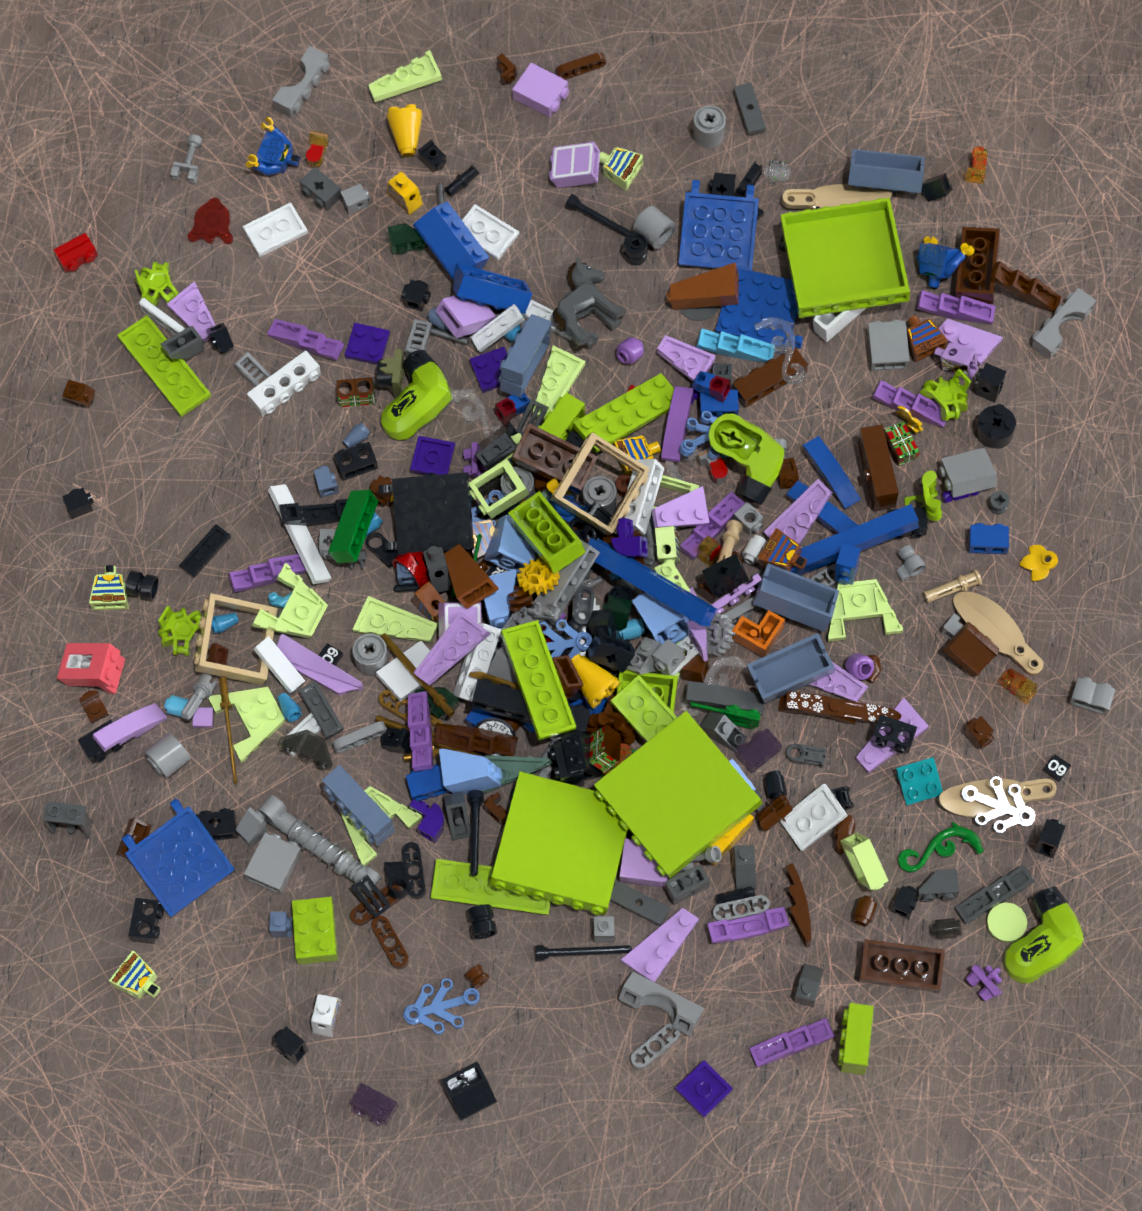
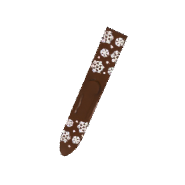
[785,691,902,723]

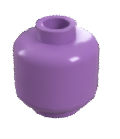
[616,337,644,365]
[845,653,874,680]

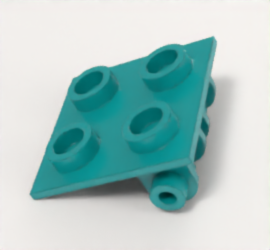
[896,757,943,806]

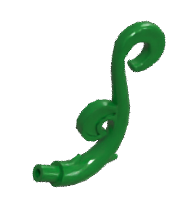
[898,822,984,873]

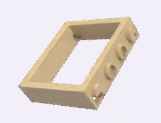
[550,432,650,536]
[193,593,277,685]

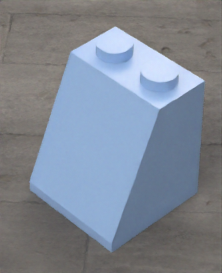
[484,515,535,574]
[482,569,518,629]
[632,592,689,645]
[439,748,503,795]

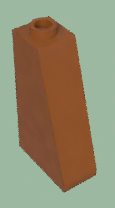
[667,263,739,310]
[444,544,499,609]

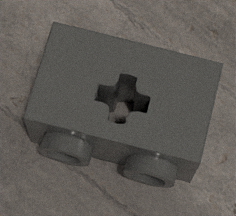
[300,167,341,211]
[665,864,710,905]

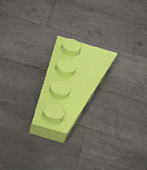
[368,50,442,102]
[532,345,585,421]
[352,596,439,643]

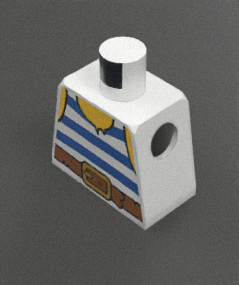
[311,994,341,1038]

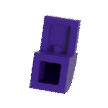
[612,518,648,558]
[409,799,445,844]

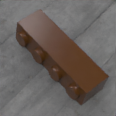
[733,347,808,408]

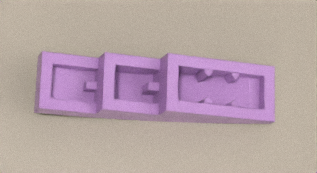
[687,587,708,662]
[93,703,167,752]

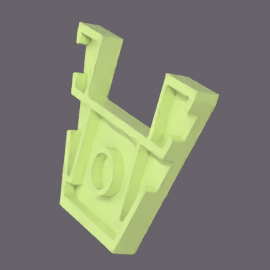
[251,563,328,639]
[828,579,903,642]
[208,687,285,763]
[340,786,423,866]

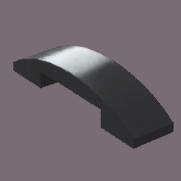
[279,499,347,525]

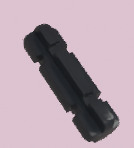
[716,886,755,904]

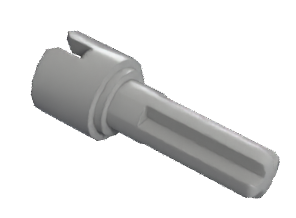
[181,674,217,720]

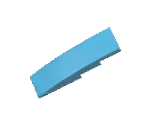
[696,328,775,363]

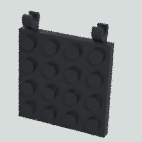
[379,472,475,555]

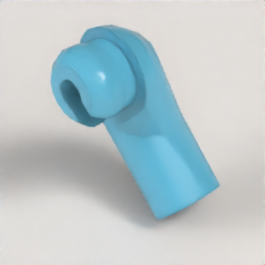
[268,591,293,608]

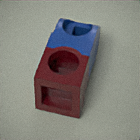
[692,371,731,403]
[494,392,530,425]

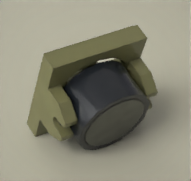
[377,349,405,399]

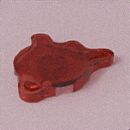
[187,198,233,244]

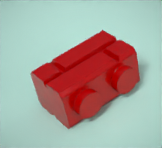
[53,233,98,273]

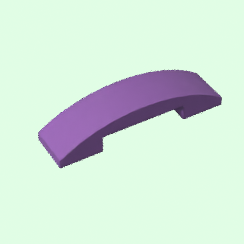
[707,907,789,943]

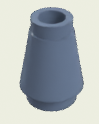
[342,422,370,449]

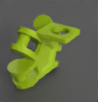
[134,262,179,307]
[919,369,971,421]
[904,471,942,521]
[158,606,201,656]

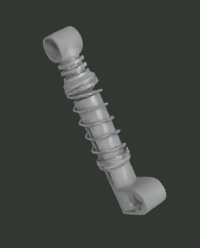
[258,794,381,892]

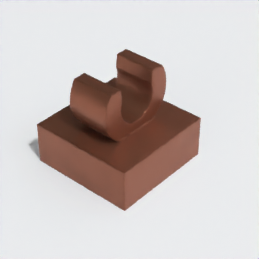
[206,643,229,665]

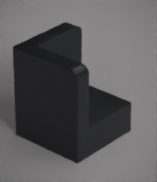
[922,173,953,202]

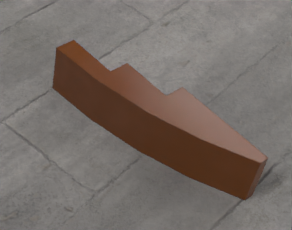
[990,261,1061,313]
[435,723,518,756]
[785,863,811,948]

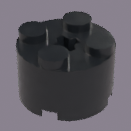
[976,404,1016,449]

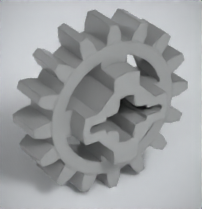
[706,613,735,656]

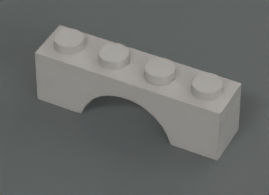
[272,46,330,118]
[1032,288,1097,360]
[619,972,704,1036]

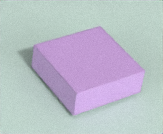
[193,707,214,728]

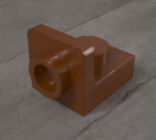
[497,53,517,86]
[778,457,799,489]
[79,690,109,724]
[484,792,507,826]

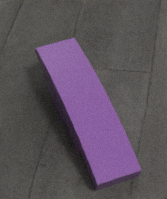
[916,290,996,324]
[267,319,344,361]
[872,380,950,428]
[661,386,694,462]
[679,492,745,561]
[228,554,307,593]
[408,691,433,771]
[750,1018,835,1067]

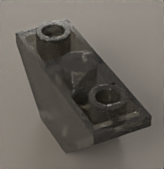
[278,729,333,771]

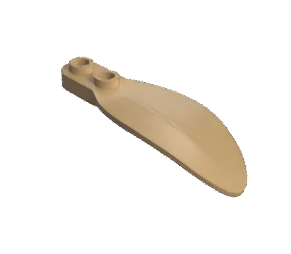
[782,184,892,210]
[953,592,1043,676]
[939,778,1056,818]

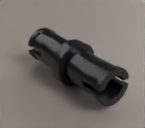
[445,165,479,197]

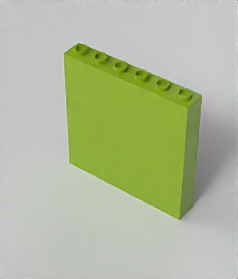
[780,198,910,318]
[594,711,763,878]
[490,771,627,915]

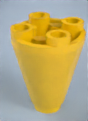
[387,104,422,157]
[571,653,621,709]

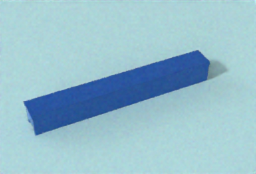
[790,504,919,575]
[588,538,717,627]

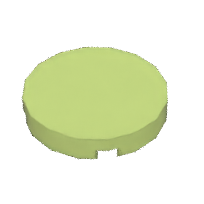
[987,902,1027,943]

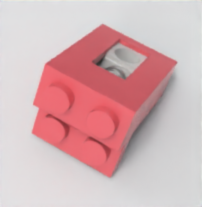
[57,643,125,694]

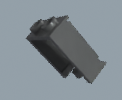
[43,801,93,839]

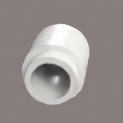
[742,535,767,565]

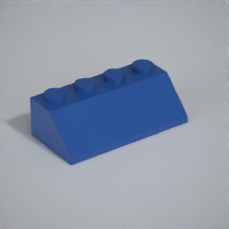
[413,202,490,280]
[453,263,532,314]

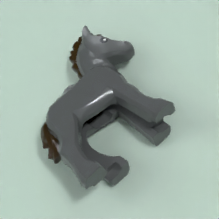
[552,257,626,347]

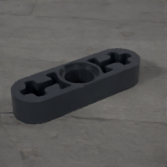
[402,842,426,899]

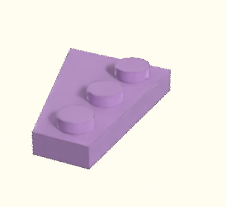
[167,281,215,343]
[939,318,1003,366]
[657,335,716,382]
[652,486,709,528]
[712,573,762,614]

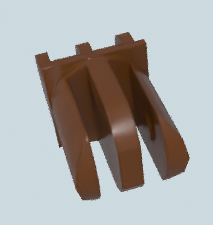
[507,586,534,612]
[756,795,792,831]
[833,814,855,855]

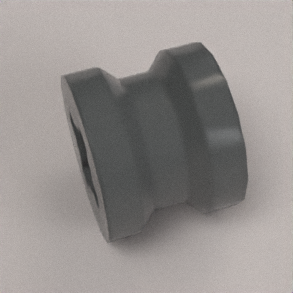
[989,491,1009,515]

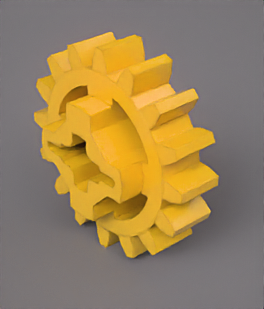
[517,558,560,596]

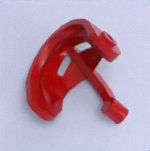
[392,552,429,588]

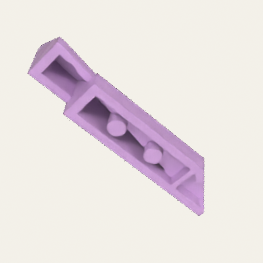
[277,634,363,696]

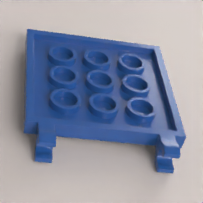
[679,180,759,271]
[715,270,803,350]
[122,799,236,917]

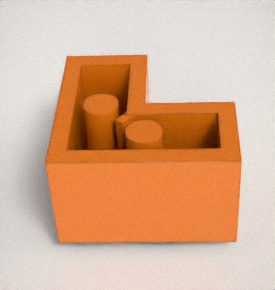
[732,610,785,657]

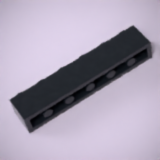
[469,679,591,734]

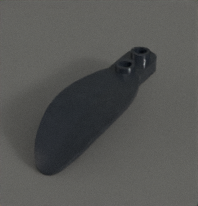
[560,586,595,701]

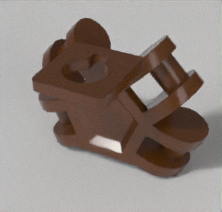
[586,695,635,748]

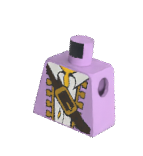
[933,343,978,381]

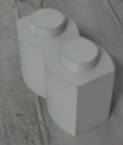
[1070,677,1115,715]

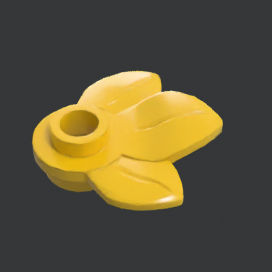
[895,406,923,434]
[1020,545,1058,581]

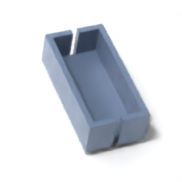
[848,149,925,194]
[499,314,552,398]
[753,563,839,632]
[747,633,835,704]
[322,765,395,847]

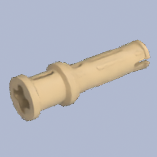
[717,520,743,563]
[923,569,982,603]

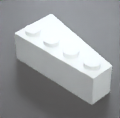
[813,308,866,342]

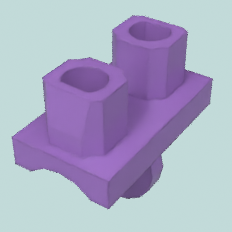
[463,442,489,478]
[966,964,1002,1001]

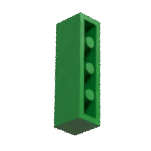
[328,489,378,563]

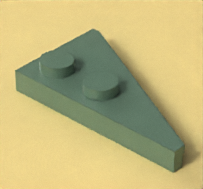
[482,755,552,794]

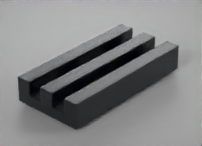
[351,874,391,918]

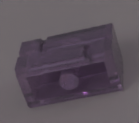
[736,728,782,774]
[350,1083,398,1127]

